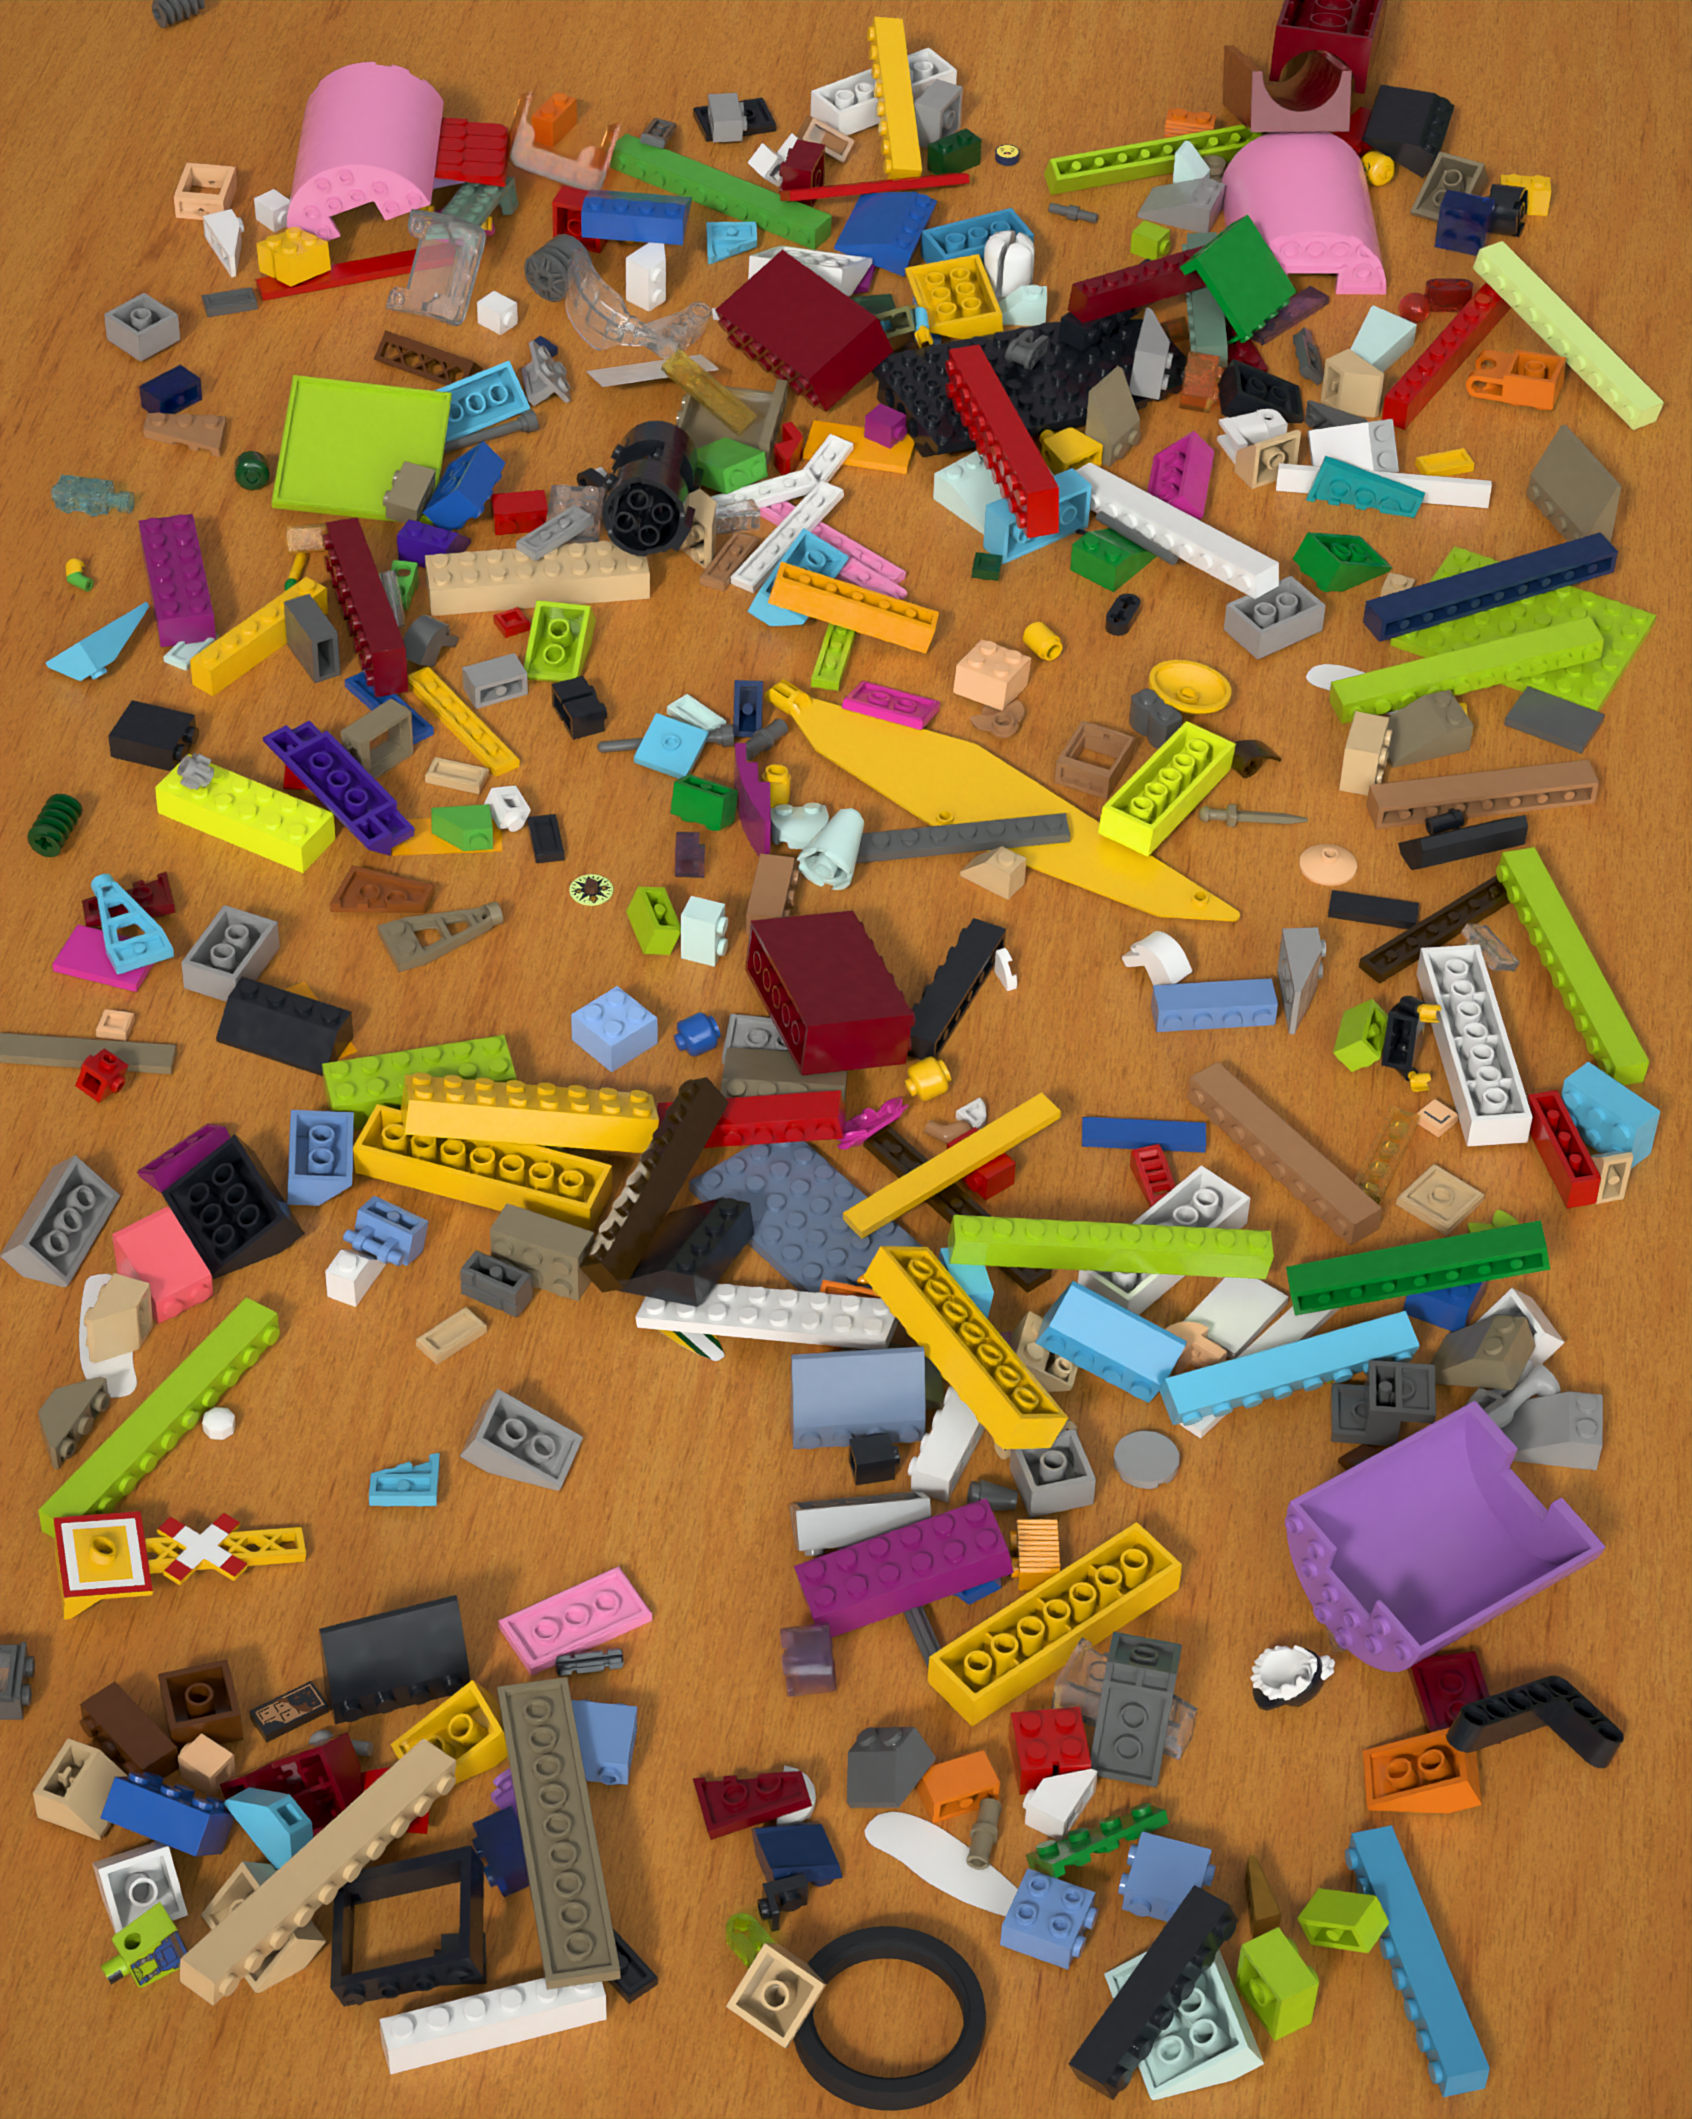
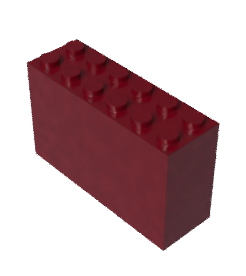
[715,249,894,412]
[745,910,915,1076]

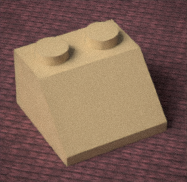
[1234,429,1301,489]
[726,1943,826,2048]

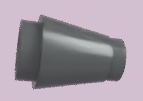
[967,1479,1018,1511]

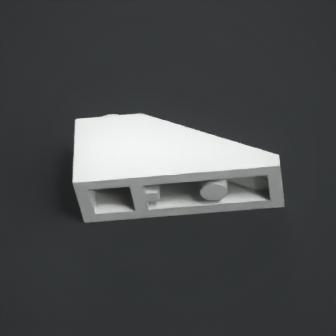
[203,209,244,278]

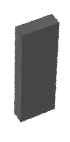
[640,118,677,149]

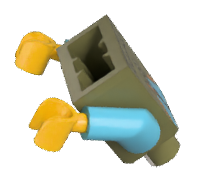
[874,304,933,348]

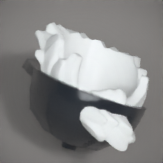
[1250,1645,1335,1711]

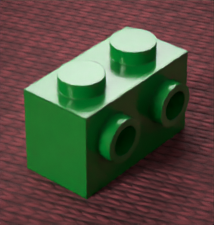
[670,774,738,831]

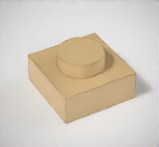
[1381,573,1415,597]

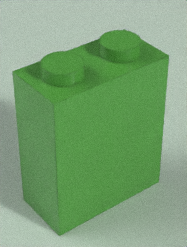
[696,437,768,494]

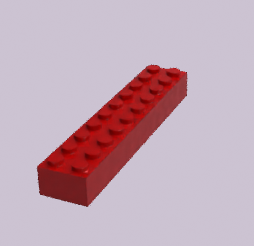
[945,344,1059,539]

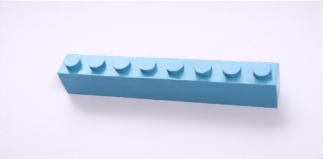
[1345,1825,1490,2097]

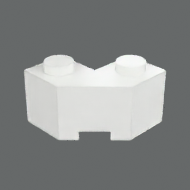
[748,133,801,187]

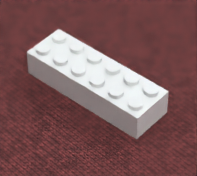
[810,48,957,136]
[1078,1165,1250,1316]

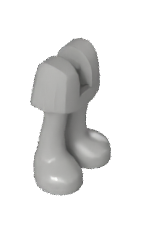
[1464,1359,1561,1429]

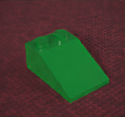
[1070,528,1157,592]
[1292,532,1392,593]

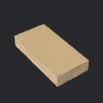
[425,757,489,795]
[416,1307,487,1365]

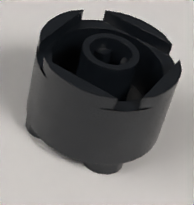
[1483,184,1528,237]

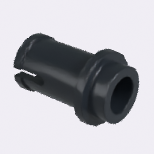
[1425,808,1464,835]

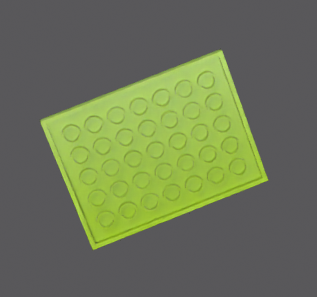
[1390,546,1657,712]

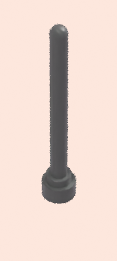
[444,410,539,454]
[597,724,734,753]

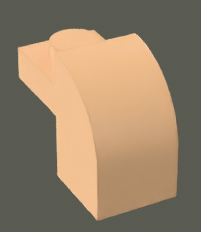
[1165,1322,1227,1376]

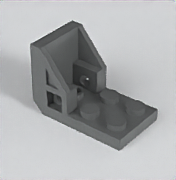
[1090,1632,1182,1788]

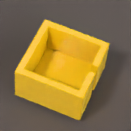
[256,227,331,287]

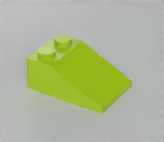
[524,600,596,683]

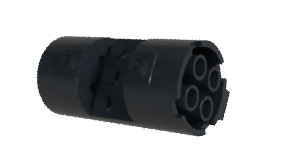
[602,421,704,557]

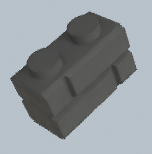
[460,1250,533,1317]

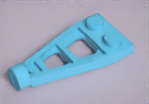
[91,874,174,975]

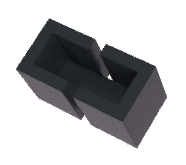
[551,676,607,740]

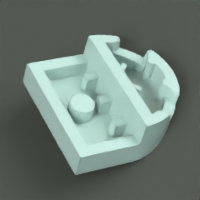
[771,803,829,849]

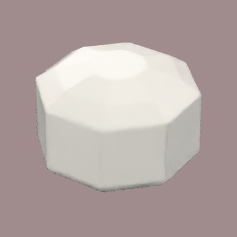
[202,1407,236,1440]

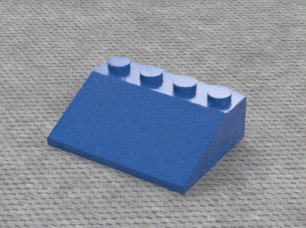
[581,189,692,245]
[834,192,937,277]

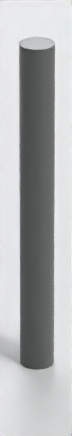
[1096,511,1178,565]

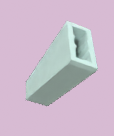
[1350,305,1417,373]

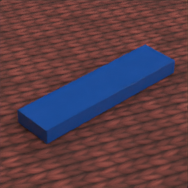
[345,671,434,745]
[1082,1117,1206,1153]

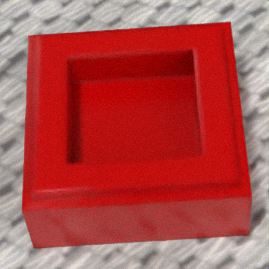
[493,607,530,638]

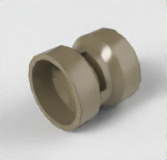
[1203,155,1226,183]

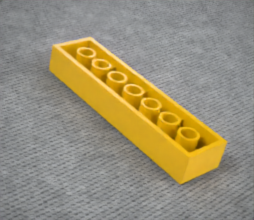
[401,1072,659,1153]
[353,1104,612,1231]
[864,1246,1068,1450]
[927,1522,1182,1726]

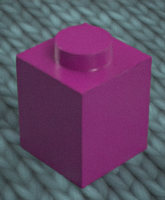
[864,403,907,449]

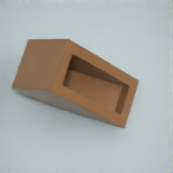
[796,116,855,162]

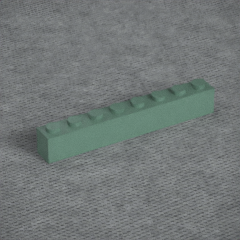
[1182,232,1228,369]

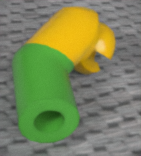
[65,558,94,592]

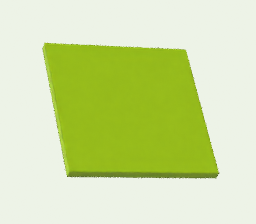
[272,375,452,526]

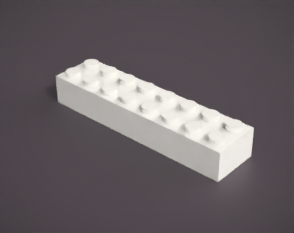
[1417,945,1532,1146]

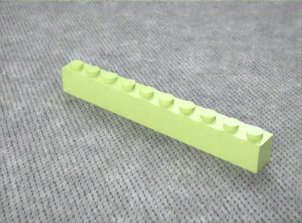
[1473,241,1664,430]

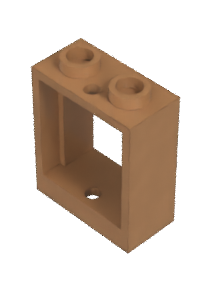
[1055,721,1135,799]

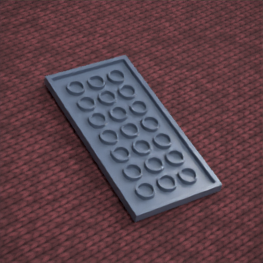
[689,1141,923,1293]

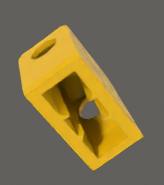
[1039,428,1103,476]

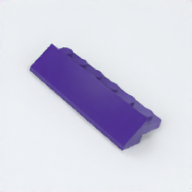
[263,720,415,856]

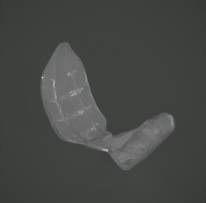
[564,248,712,360]

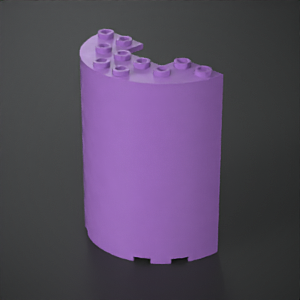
[1285,1401,1606,1672]

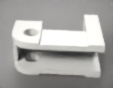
[1217,409,1288,464]

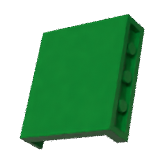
[1180,214,1297,345]

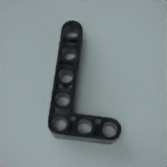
[1446,1675,1624,1769]

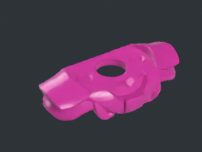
[836,1096,909,1150]

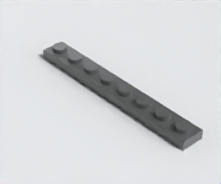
[856,813,1070,863]

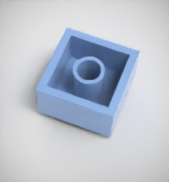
[571,986,658,1072]

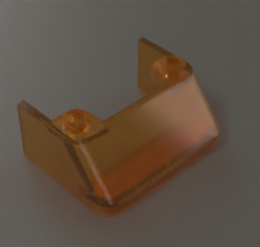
[508,92,621,191]

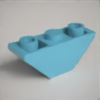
[223,1787,313,1870]

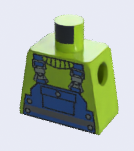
[100,1902,188,1987]

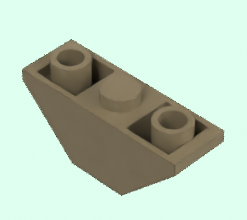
[38,1376,110,1470]

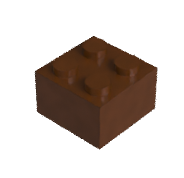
[158,1659,244,1754]

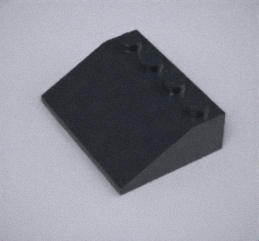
[1362,85,1455,178]
[162,1135,305,1279]
[616,1197,754,1307]
[319,1595,470,1725]

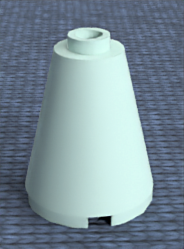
[797,808,864,890]

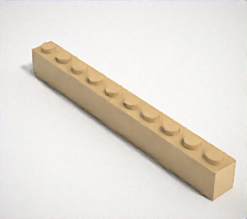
[180,1738,456,2006]

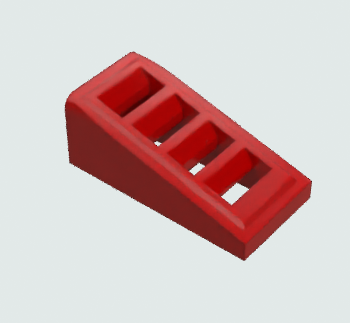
[1130,1144,1176,1208]

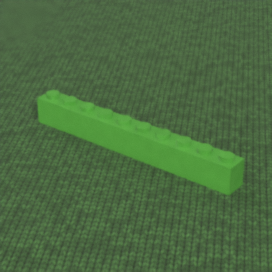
[609,133,832,250]

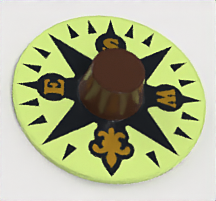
[569,874,613,906]

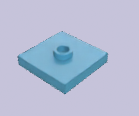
[634,713,709,779]

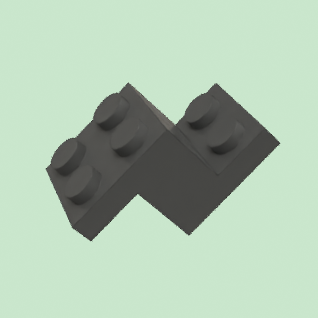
[1331,1360,1436,1446]

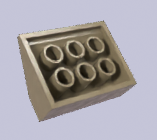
[1527,424,1622,543]
[721,1047,848,1105]

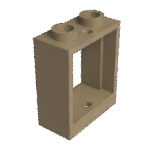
[341,698,414,779]

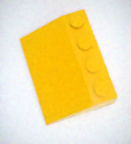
[905,254,1003,340]

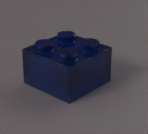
[1434,189,1496,256]

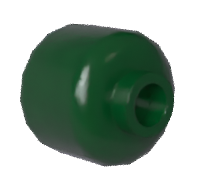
[234,451,270,491]

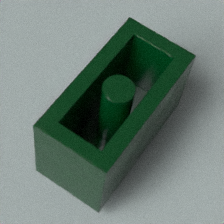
[927,128,982,175]

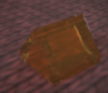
[1160,316,1189,343]

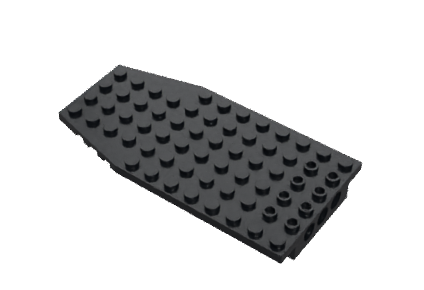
[871,319,1202,457]

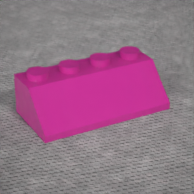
[1147,431,1214,520]

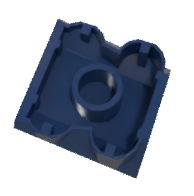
[751,1821,842,1887]

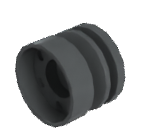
[524,234,593,302]

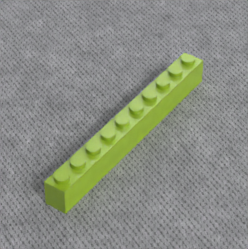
[1044,125,1269,195]
[1329,616,1604,724]
[1496,847,1650,1085]
[948,1215,1274,1279]
[38,1297,280,1538]

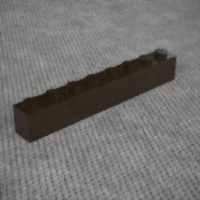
[579,1077,729,1293]

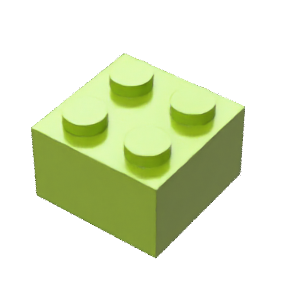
[1235,1927,1319,2041]

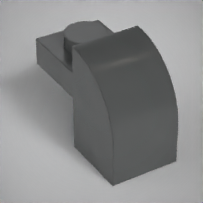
[403,615,459,667]

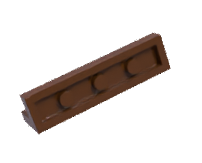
[374,330,483,386]

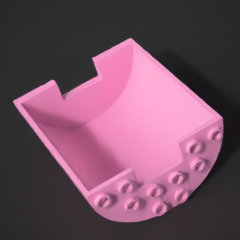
[287,62,444,241]
[1221,132,1386,294]

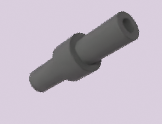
[1048,203,1098,223]

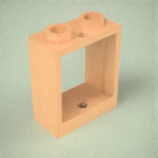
[174,163,237,220]

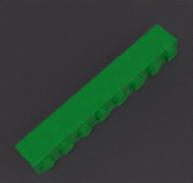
[1286,1220,1550,1316]

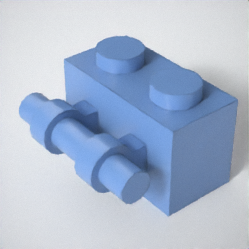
[343,1196,429,1266]

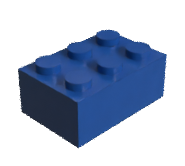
[422,441,505,531]
[100,1772,235,1856]

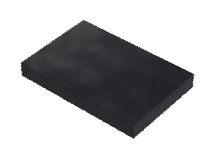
[693,98,776,142]

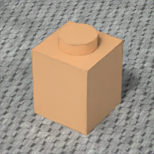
[178,1733,236,1798]

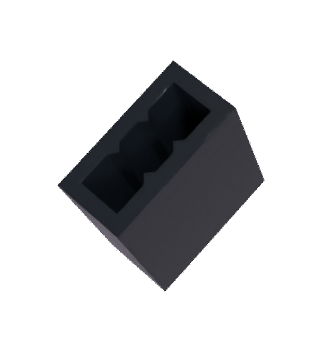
[108,700,199,771]

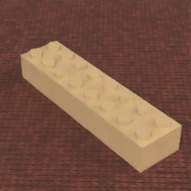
[425,541,650,616]

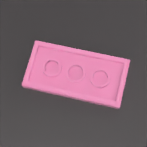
[498,1566,652,1676]

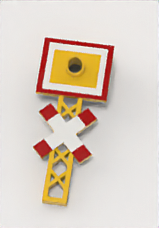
[53,1511,306,1620]

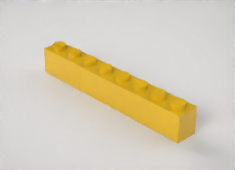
[867,17,922,179]

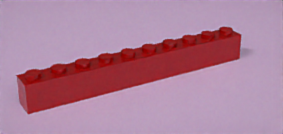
[1382,282,1512,430]

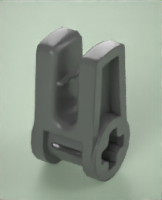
[1005,329,1049,370]

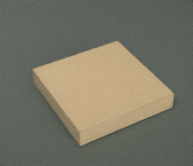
[1396,1164,1484,1236]

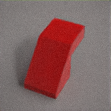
[774,422,803,476]

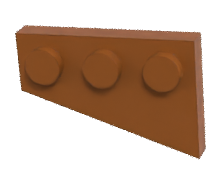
[330,865,435,913]

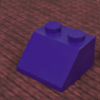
[397,519,471,568]

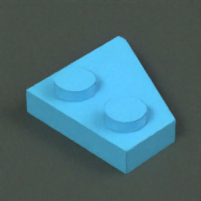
[706,222,757,264]
[369,1453,440,1507]

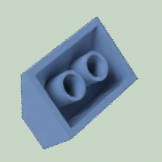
[287,1110,354,1206]

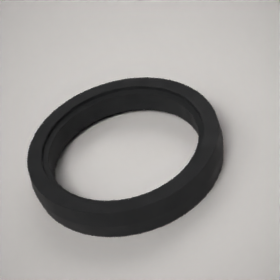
[793,1926,986,2111]

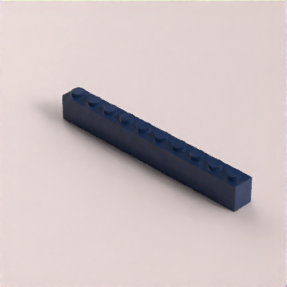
[1363,532,1618,642]

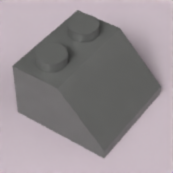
[847,1727,936,1808]

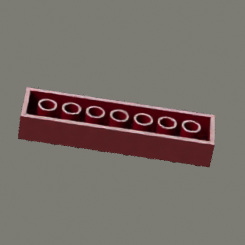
[322,517,409,697]

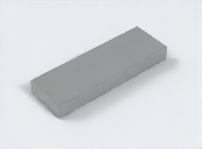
[516,505,594,561]

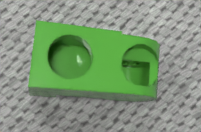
[386,560,419,611]

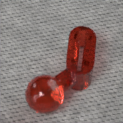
[1398,278,1474,324]

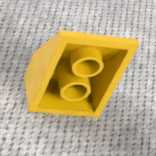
[390,1680,508,1785]

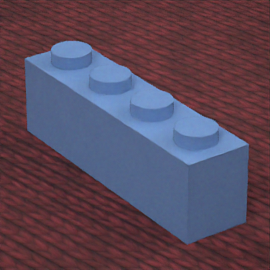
[1151,978,1278,1032]

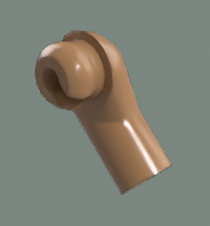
[925,1119,972,1144]

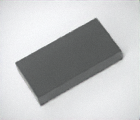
[201,287,258,317]

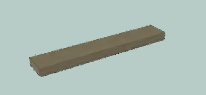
[0,1033,177,1074]

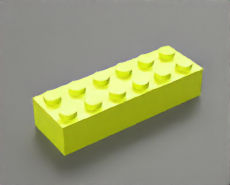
[1098,721,1236,857]
[155,754,336,873]

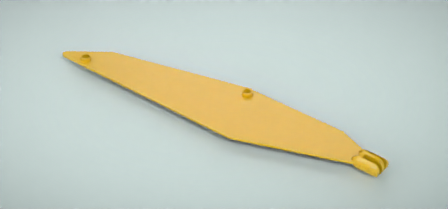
[764,679,1240,922]

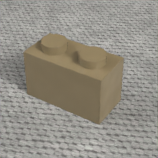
[383,461,435,524]

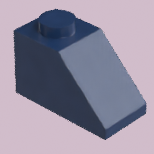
[733,680,763,738]

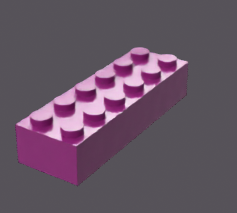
[138,514,216,647]
[794,1498,1014,1642]

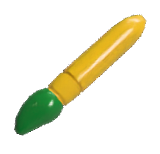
[284,551,306,591]

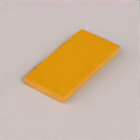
[803,420,915,474]

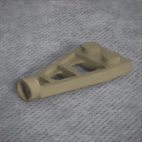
[377,901,503,973]

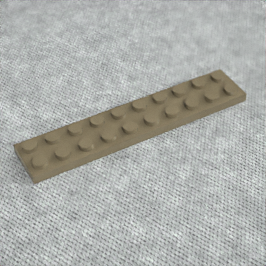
[497,1677,621,1990]

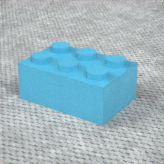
[1561,1062,1660,1168]

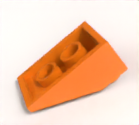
[1363,1728,1482,1813]

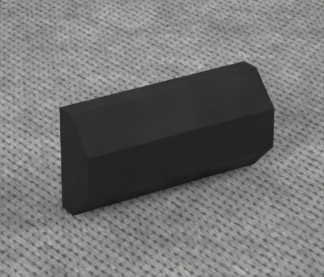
[1398,815,1528,870]

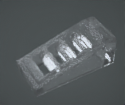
[716,499,760,534]

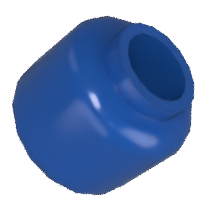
[673,1012,721,1057]

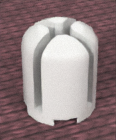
[983,230,1035,302]

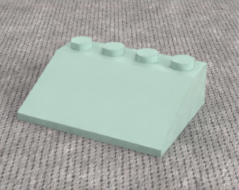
[933,451,1054,535]
[1104,1950,1264,2100]

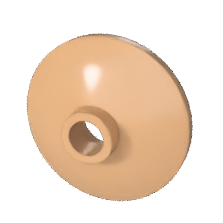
[1299,844,1357,886]

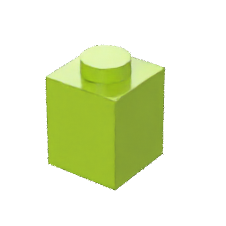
[1130,220,1171,260]

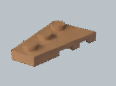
[143,412,227,457]

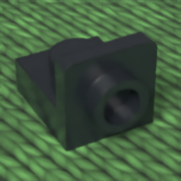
[757,1873,808,1932]

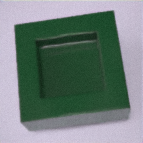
[971,552,1003,581]

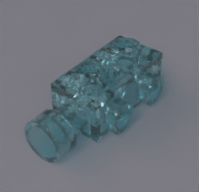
[51,475,134,516]

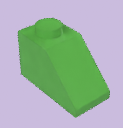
[431,804,493,851]

